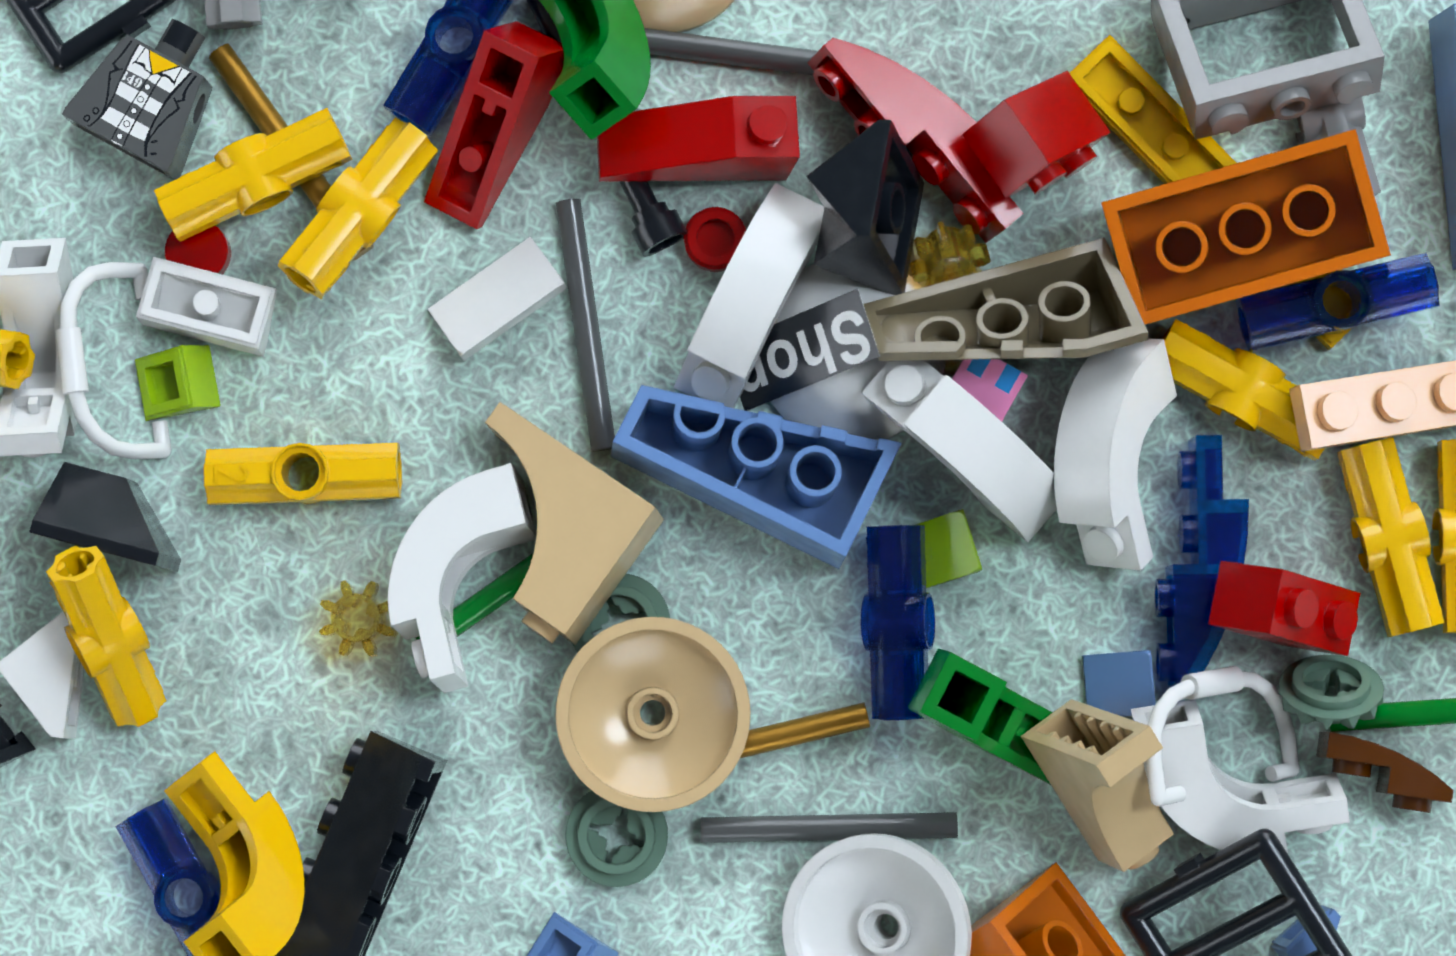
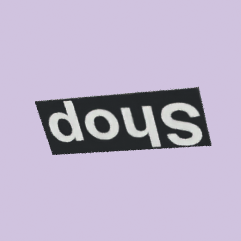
[740,289,880,411]

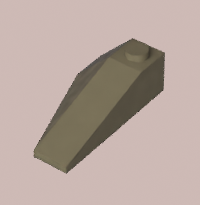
[863,237,1148,361]

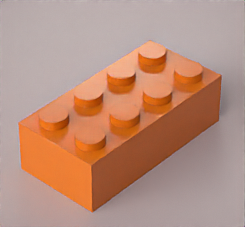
[1101,129,1391,325]

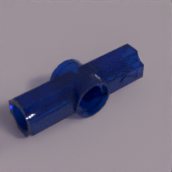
[383,0,514,136]
[1236,252,1440,352]
[861,525,935,720]
[115,798,221,956]

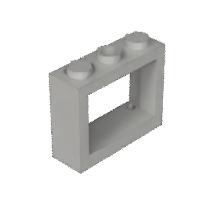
[1151,0,1385,140]

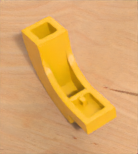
[164,751,304,956]

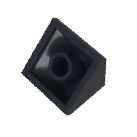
[806,120,924,295]
[29,462,181,572]

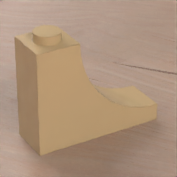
[485,402,664,645]
[1021,699,1174,872]

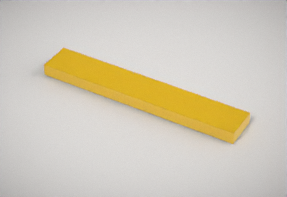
[1070,35,1377,350]

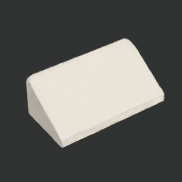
[427,237,567,361]
[136,257,277,357]

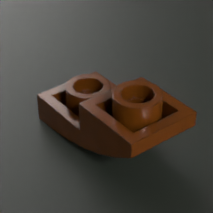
[1316,732,1454,813]

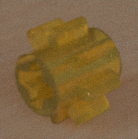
[910,221,991,287]
[319,580,398,657]

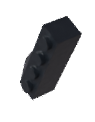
[275,731,448,956]

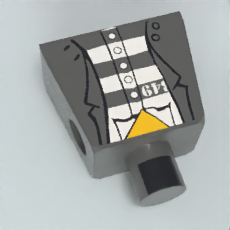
[62,19,213,180]

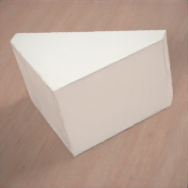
[0,612,85,738]

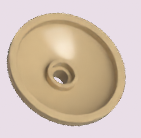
[556,617,751,812]

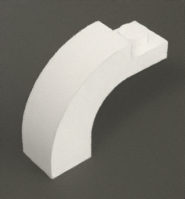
[673,183,824,408]
[0,238,77,458]
[1054,338,1177,571]
[861,360,1057,542]
[388,463,537,693]
[1131,699,1350,853]

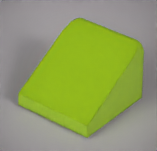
[135,345,221,421]
[900,509,982,591]

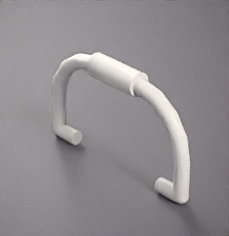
[55,262,171,459]
[1145,666,1300,806]

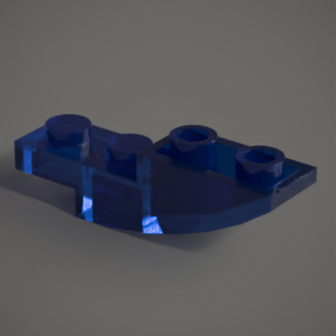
[1154,435,1249,688]

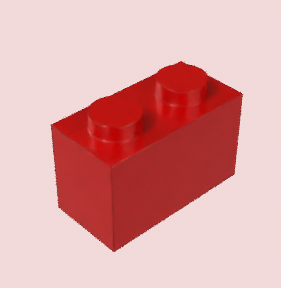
[962,70,1111,198]
[1208,561,1361,656]

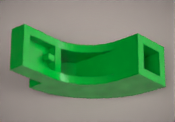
[539,0,651,140]
[908,649,1053,785]

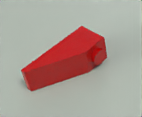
[424,21,564,229]
[597,96,800,182]

